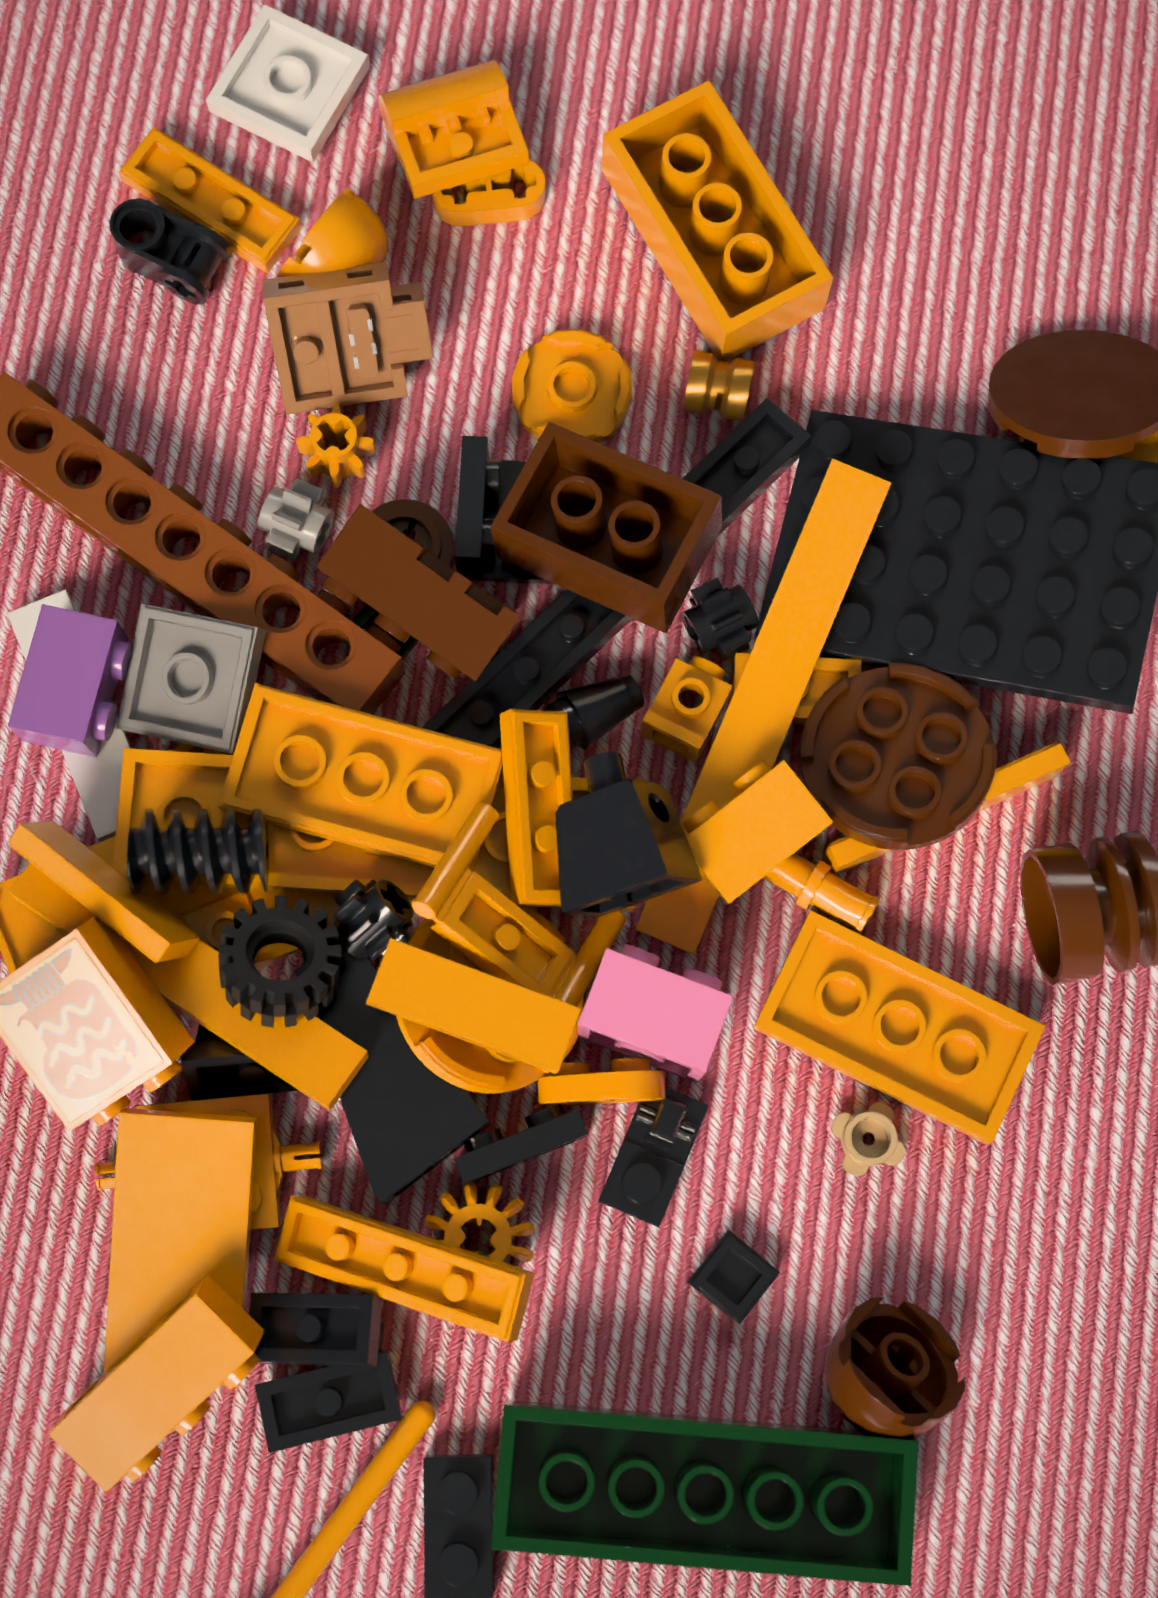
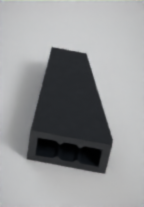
[294,942,491,1205]

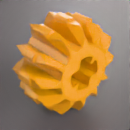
[424,1181,535,1263]

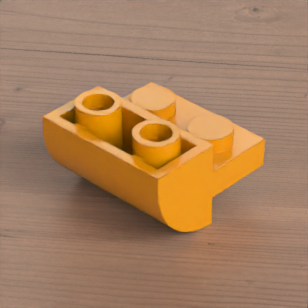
[378,60,529,199]

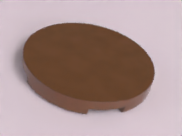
[988,329,1158,459]
[800,663,997,850]

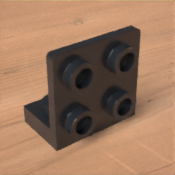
[455,436,554,584]

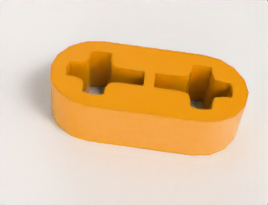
[432,160,546,227]

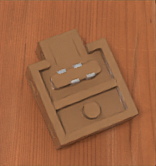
[263,262,433,415]

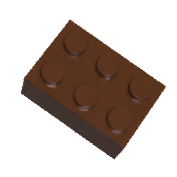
[490,422,722,633]

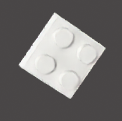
[206,4,370,162]

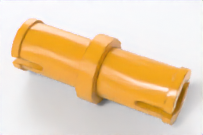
[763,853,880,934]

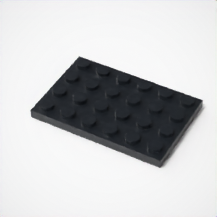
[754,410,1158,714]

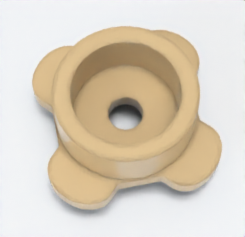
[831,1102,905,1176]

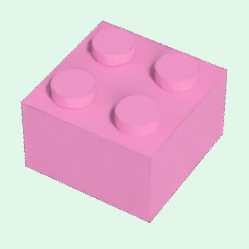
[577,944,733,1083]

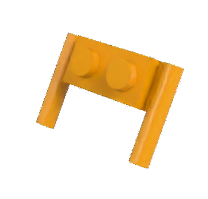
[412,802,626,1007]

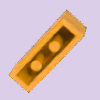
[48,1274,264,1492]

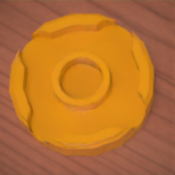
[512,329,632,443]

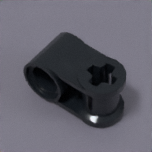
[109,198,234,305]

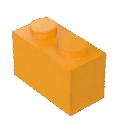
[682,760,833,904]

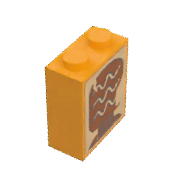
[0,916,195,1131]

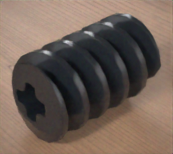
[127,809,269,894]

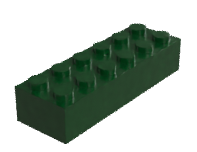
[491,1400,919,1586]

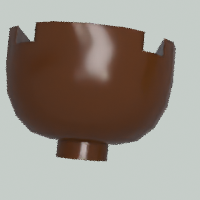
[825,1297,965,1439]

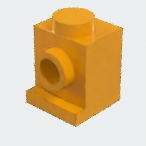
[640,656,733,763]

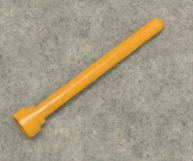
[270,1400,436,1598]

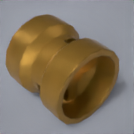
[683,350,755,421]

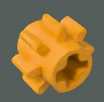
[296,404,376,488]

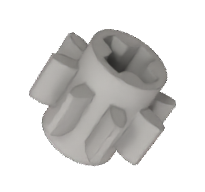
[257,478,335,562]

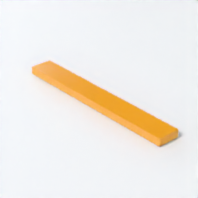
[635,459,891,954]

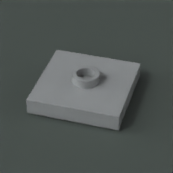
[116,604,266,754]

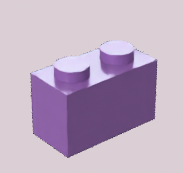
[8,604,133,758]

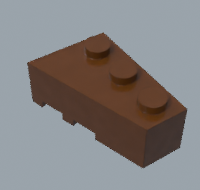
[316,504,520,682]

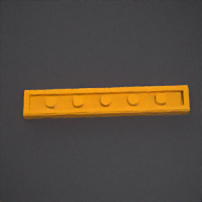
[7,863,369,1111]

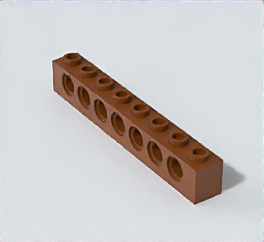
[0,372,405,715]

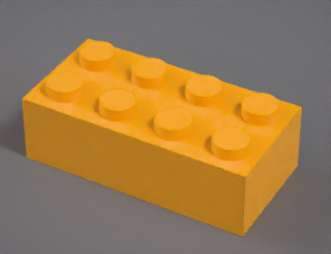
[601,80,833,362]

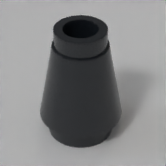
[546,673,644,750]

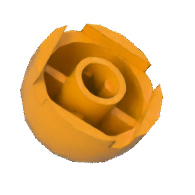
[275,187,389,278]

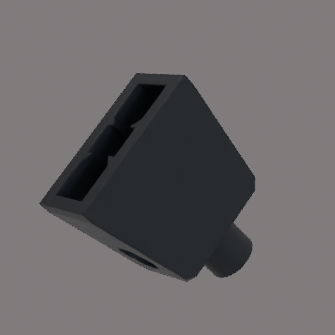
[555,752,702,917]

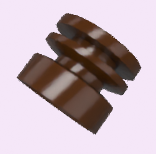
[1020,830,1158,985]

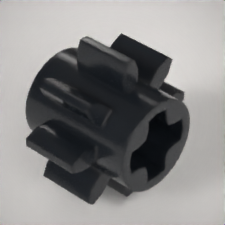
[681,578,759,661]
[332,879,414,960]

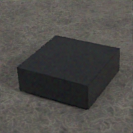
[686,1230,780,1325]

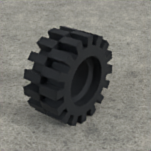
[219,896,341,1028]

